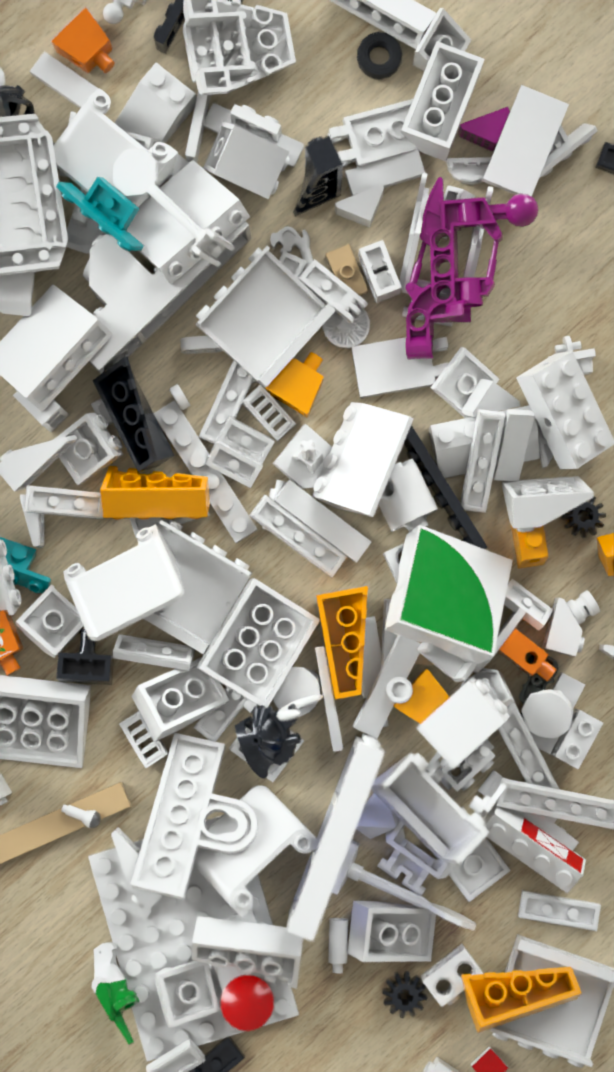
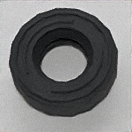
[357,32,402,79]

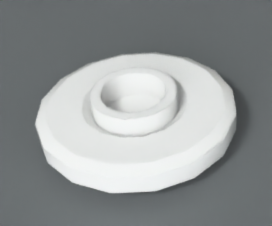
[322,303,370,349]

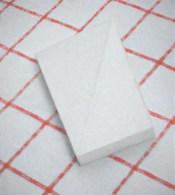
[356,793,398,839]

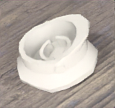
[273,667,321,717]
[521,690,574,738]

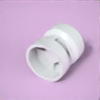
[566,590,600,625]

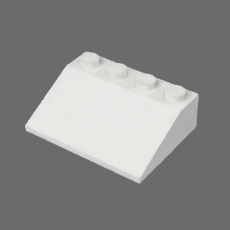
[312,402,414,517]
[196,578,320,708]
[0,675,91,768]

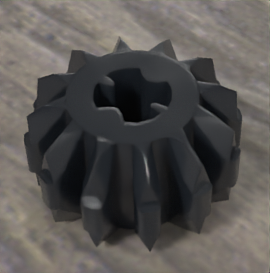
[561,496,606,538]
[382,971,427,1018]

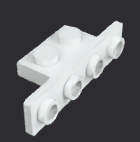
[204,103,304,167]
[539,123,598,178]

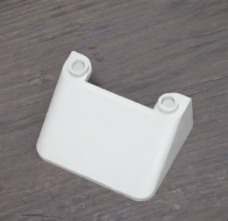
[53,88,178,207]
[63,524,184,641]
[371,753,489,864]
[194,785,320,918]

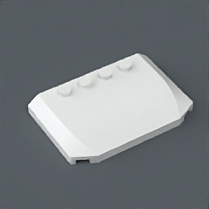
[0,114,68,276]

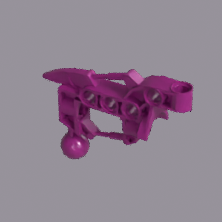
[405,177,539,360]

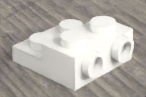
[54,412,124,485]

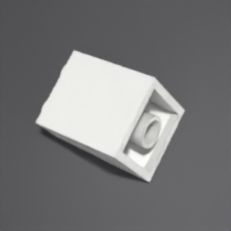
[203,121,290,199]
[417,677,510,769]

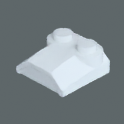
[16,584,84,658]
[155,961,221,1028]

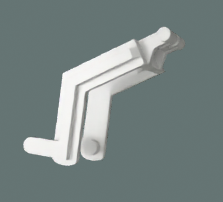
[399,173,493,327]
[377,751,506,896]

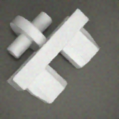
[548,336,596,375]

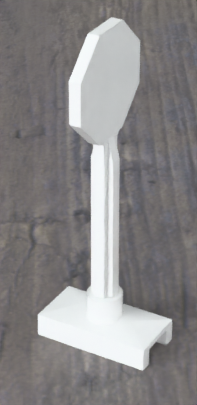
[113,148,235,267]
[332,840,476,930]

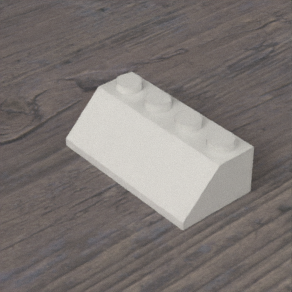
[401,41,484,161]
[428,405,540,478]

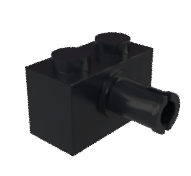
[56,629,114,685]

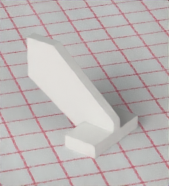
[473,579,553,674]

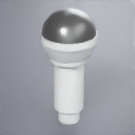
[61,804,101,828]

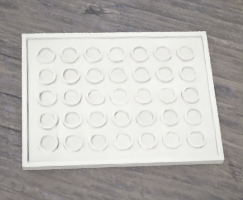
[88,815,299,1061]

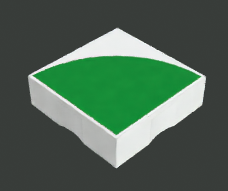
[384,525,513,664]

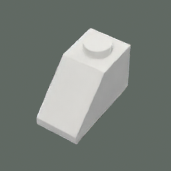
[542,598,585,656]

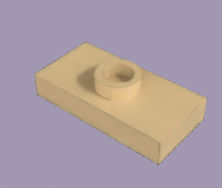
[325,244,368,296]

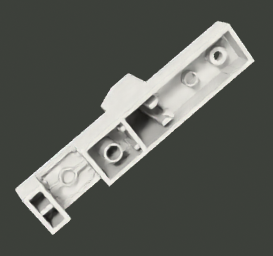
[13,221,251,432]

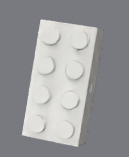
[516,351,614,469]

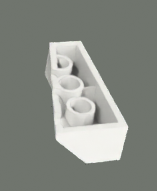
[192,916,303,989]

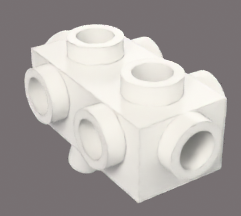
[439,739,495,792]

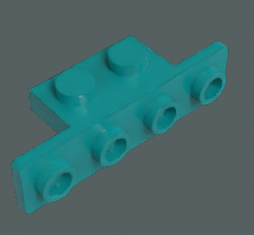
[56,177,144,252]
[0,537,51,594]

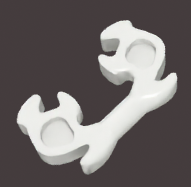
[270,226,313,275]

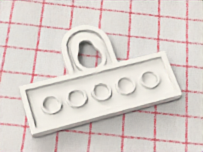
[131,733,257,900]

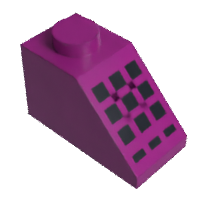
[458,106,510,151]

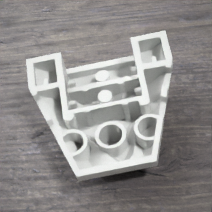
[183,0,296,95]

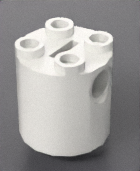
[378,458,438,532]

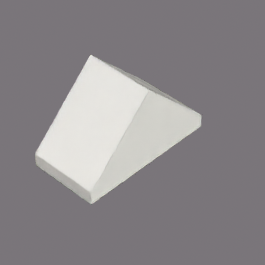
[335,183,384,228]
[462,379,520,417]

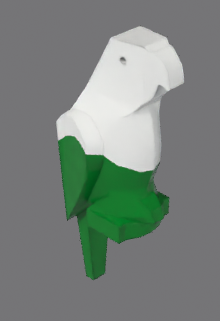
[92,942,139,1045]

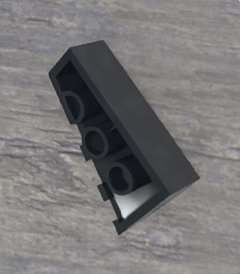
[293,135,343,217]
[92,356,174,472]

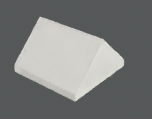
[413,8,471,71]

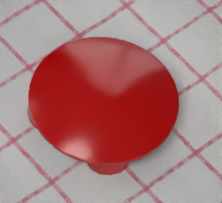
[221,975,274,1031]

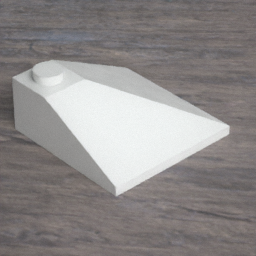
[502,476,594,532]

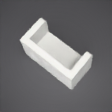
[417,642,478,682]

